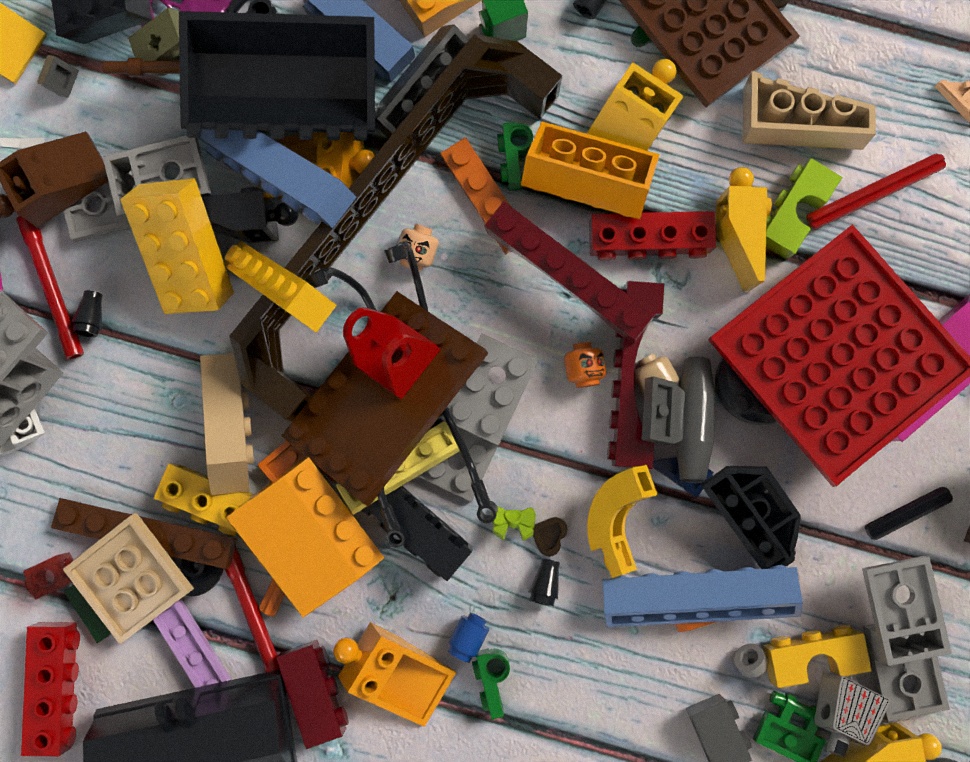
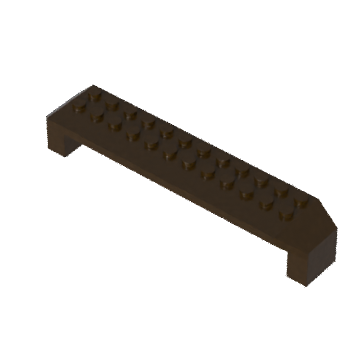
[229,34,563,421]

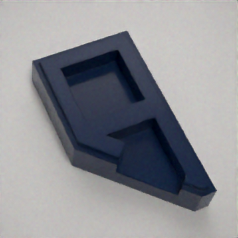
[653,457,714,498]

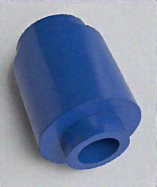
[448,612,489,663]

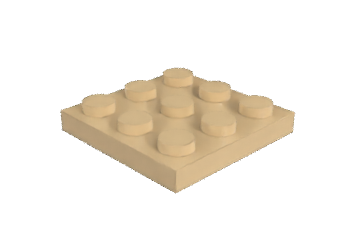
[63,513,194,644]

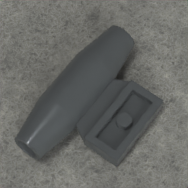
[642,357,715,483]

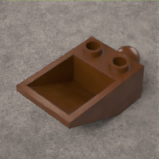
[0,131,108,228]

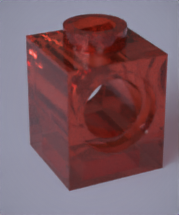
[23,552,73,600]

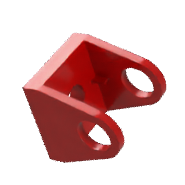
[343,307,441,400]

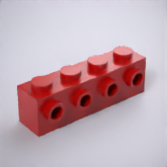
[589,211,716,261]
[21,622,80,757]

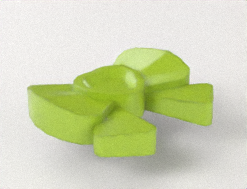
[492,506,536,541]

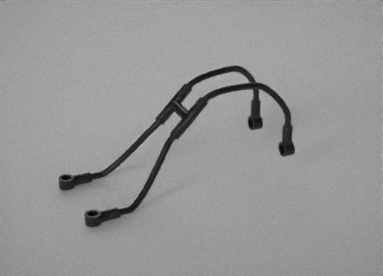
[305,242,498,548]

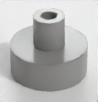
[734,644,768,678]

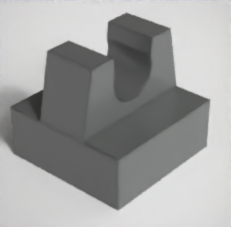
[37,55,79,98]

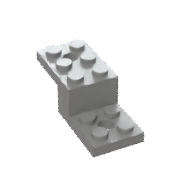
[64,135,212,242]
[418,333,538,502]
[862,556,952,722]

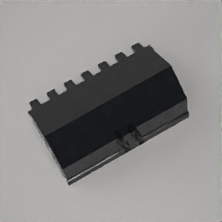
[179,11,375,141]
[83,669,298,762]

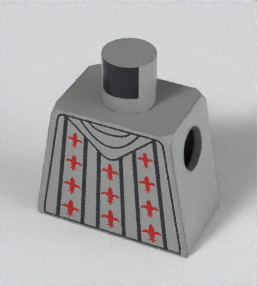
[814,672,891,758]

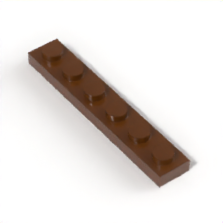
[51,498,237,569]

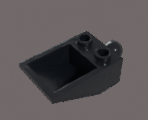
[202,187,299,244]

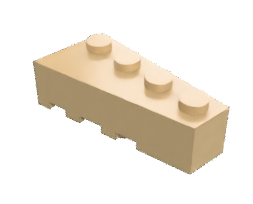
[743,71,876,150]
[200,353,254,495]

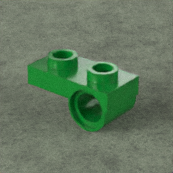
[497,122,533,191]
[472,648,510,720]

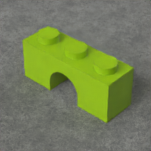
[766,158,843,260]

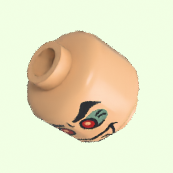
[398,224,439,271]

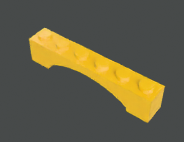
[224,241,337,333]

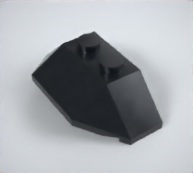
[700,466,801,569]

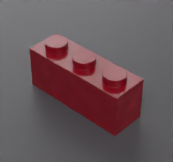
[276,640,349,749]

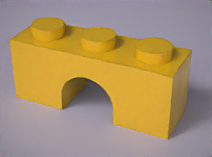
[762,625,871,688]

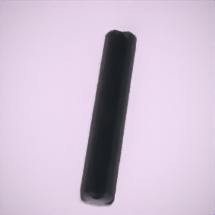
[865,487,953,540]

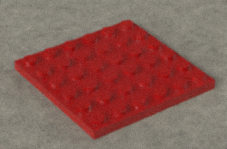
[708,224,970,487]

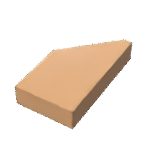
[934,80,970,123]

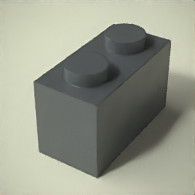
[686,694,752,762]

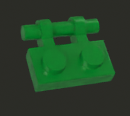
[753,691,826,762]

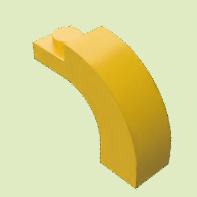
[587,465,658,578]

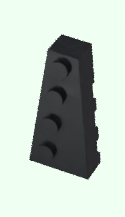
[361,486,473,581]

